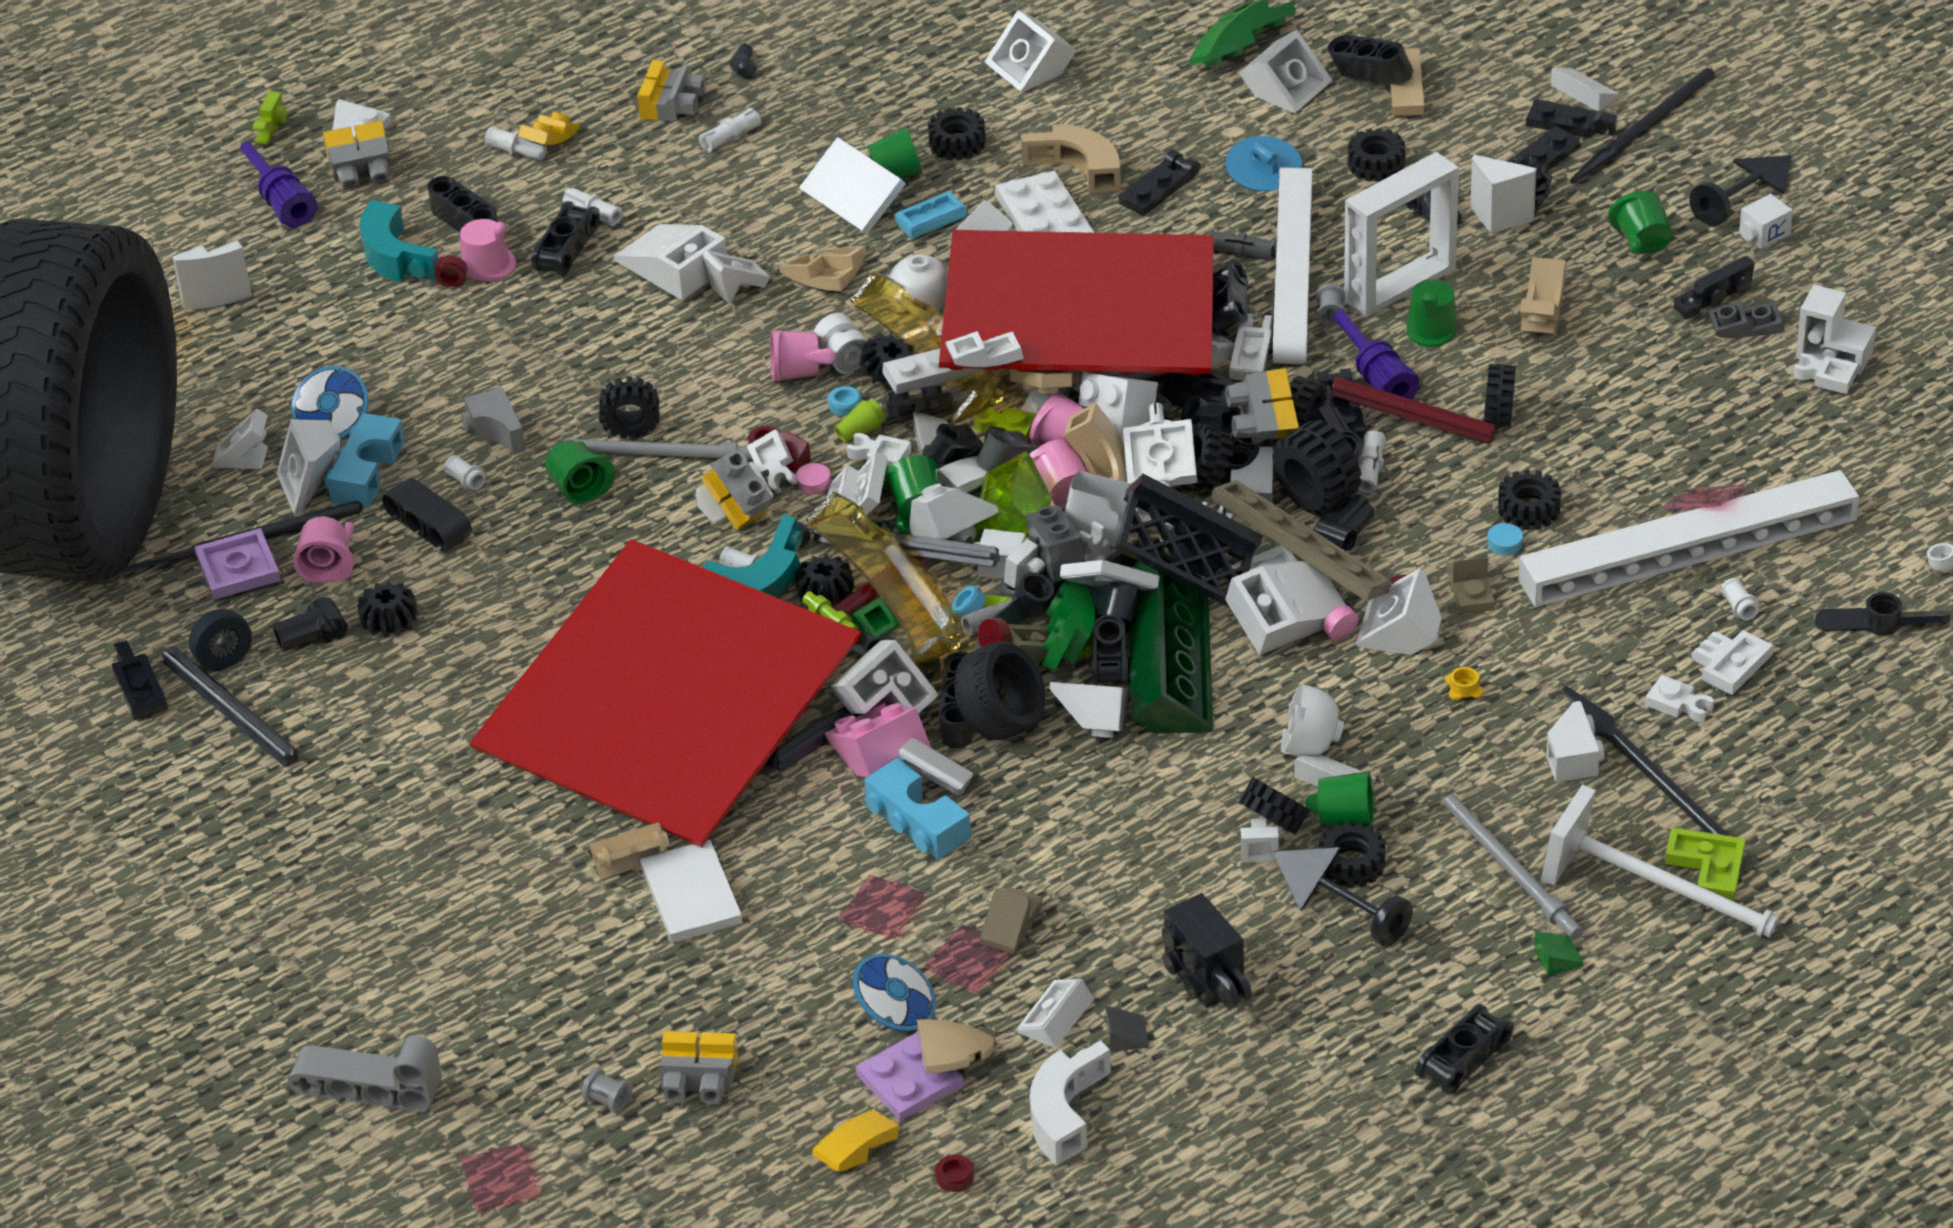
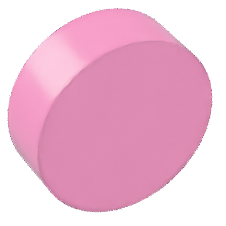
[796,463,831,494]
[1323,606,1359,641]

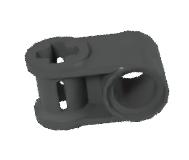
[977,429,1039,474]

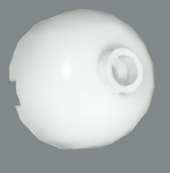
[888,255,948,316]
[1281,684,1344,757]

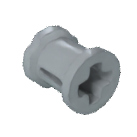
[1316,283,1346,326]
[581,1068,633,1114]

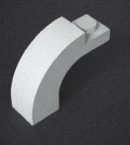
[1030,1040,1111,1166]

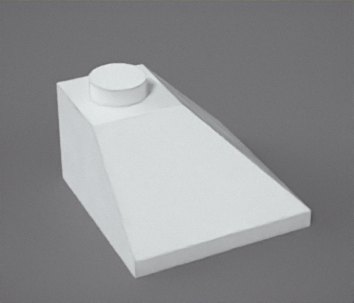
[277,419,340,515]
[909,484,999,539]
[1355,568,1442,655]
[1050,682,1130,738]

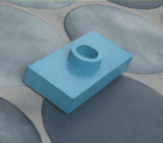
[895,191,967,239]

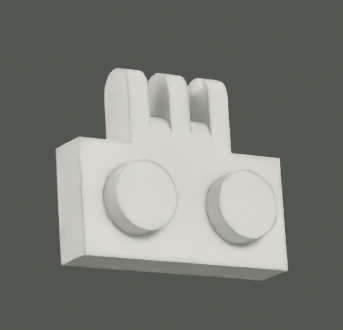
[1691,630,1773,695]

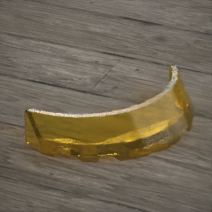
[850,271,1007,424]
[806,492,964,666]

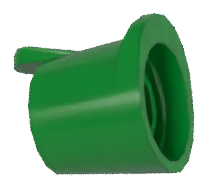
[867,127,922,179]
[1608,191,1673,255]
[1406,280,1457,347]
[545,440,615,505]
[882,455,940,534]
[1305,771,1374,828]

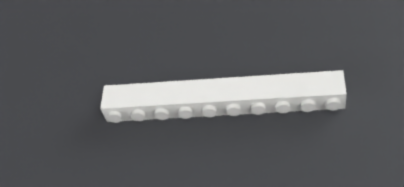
[1518,470,1859,607]

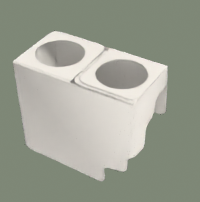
[1065,471,1138,547]

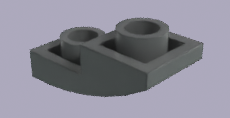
[1708,301,1785,338]

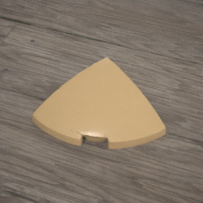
[779,246,866,291]
[917,1019,994,1074]

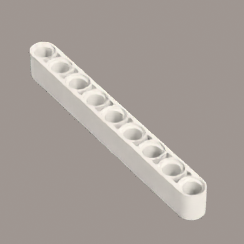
[1273,168,1312,365]

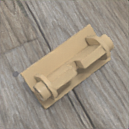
[589,822,669,879]

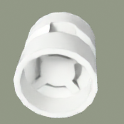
[814,313,868,374]

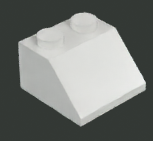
[985,10,1077,93]
[1239,30,1333,113]

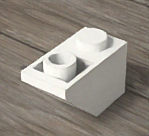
[1546,701,1604,782]

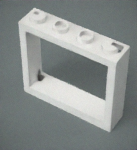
[1344,152,1459,318]

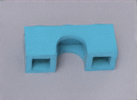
[325,413,405,509]
[864,758,971,860]

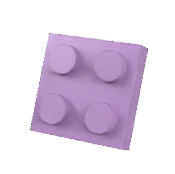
[194,528,281,600]
[856,1032,964,1121]

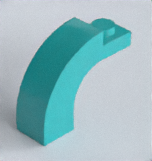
[360,200,439,282]
[703,514,803,597]

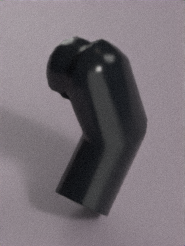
[730,43,757,79]

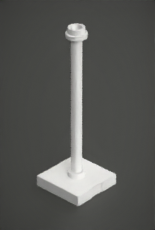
[1541,784,1779,938]

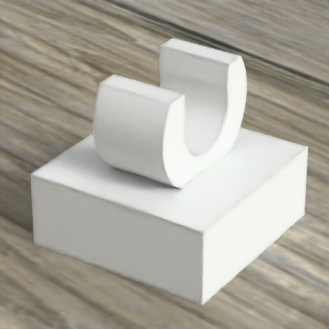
[1004,539,1046,589]
[1241,818,1279,863]

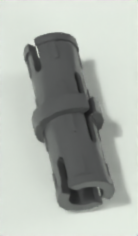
[1209,230,1275,261]

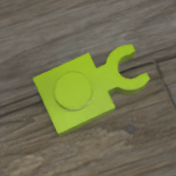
[252,91,287,145]
[974,406,1037,441]

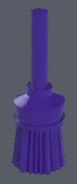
[240,141,319,228]
[1334,310,1421,399]

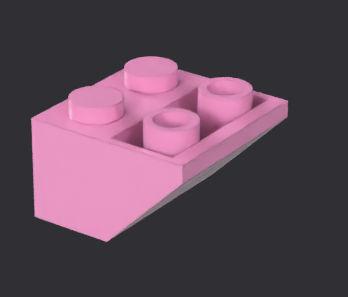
[825,700,931,778]

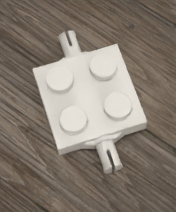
[1123,403,1198,487]

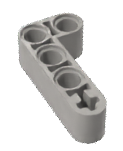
[288,1035,442,1112]

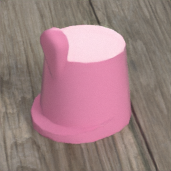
[460,219,516,281]
[770,330,836,381]
[1030,393,1085,447]
[1022,439,1087,507]
[293,516,354,582]

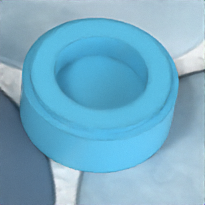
[828,386,862,416]
[1487,523,1523,555]
[952,585,986,619]

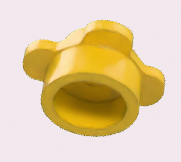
[1445,667,1484,700]

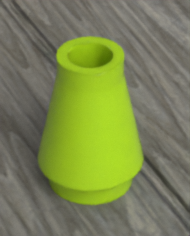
[834,398,886,443]

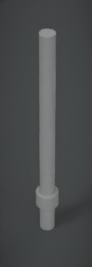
[564,439,753,460]
[1443,794,1583,940]

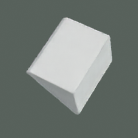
[1470,155,1536,234]

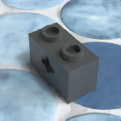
[1025,505,1085,582]

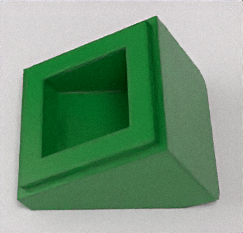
[851,597,901,638]
[1534,932,1584,976]

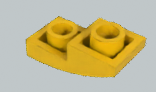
[518,111,581,145]
[812,1109,900,1172]

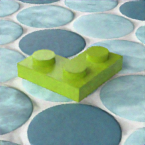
[1665,827,1746,901]

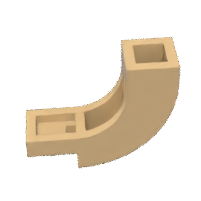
[1021,124,1121,193]
[1520,257,1567,334]
[1063,403,1127,482]

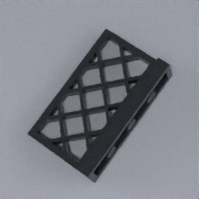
[1115,473,1263,608]

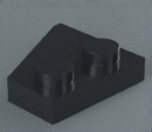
[1160,371,1234,406]
[881,385,952,417]

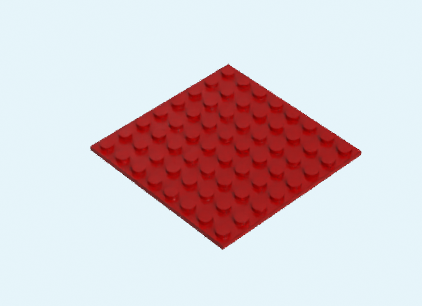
[939,230,1213,376]
[469,539,861,848]

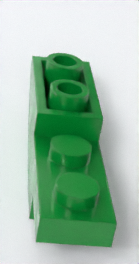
[1190,0,1296,67]
[1042,582,1095,671]

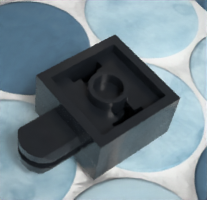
[1162,893,1252,1010]

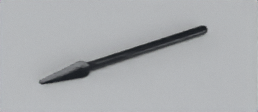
[1570,68,1714,183]
[121,501,363,573]
[1562,686,1730,836]

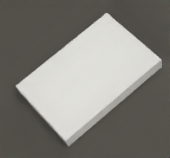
[799,137,905,234]
[640,840,743,943]

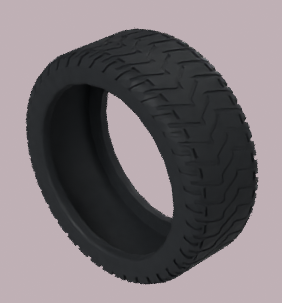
[0,218,177,582]

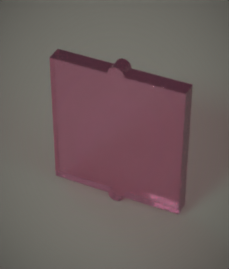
[1665,484,1745,510]
[840,875,924,940]
[925,924,1012,993]
[461,1143,539,1212]

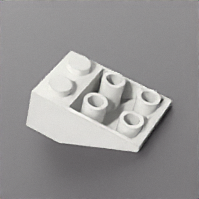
[614,224,727,301]
[1225,561,1346,656]

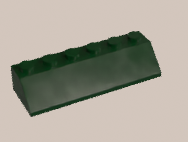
[1129,549,1213,734]

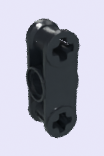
[531,200,600,277]
[1212,258,1248,336]
[1415,1003,1514,1095]

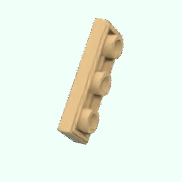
[1390,48,1424,116]

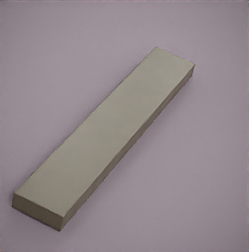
[1211,480,1392,601]

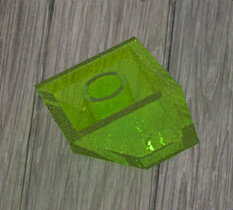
[975,451,1052,538]

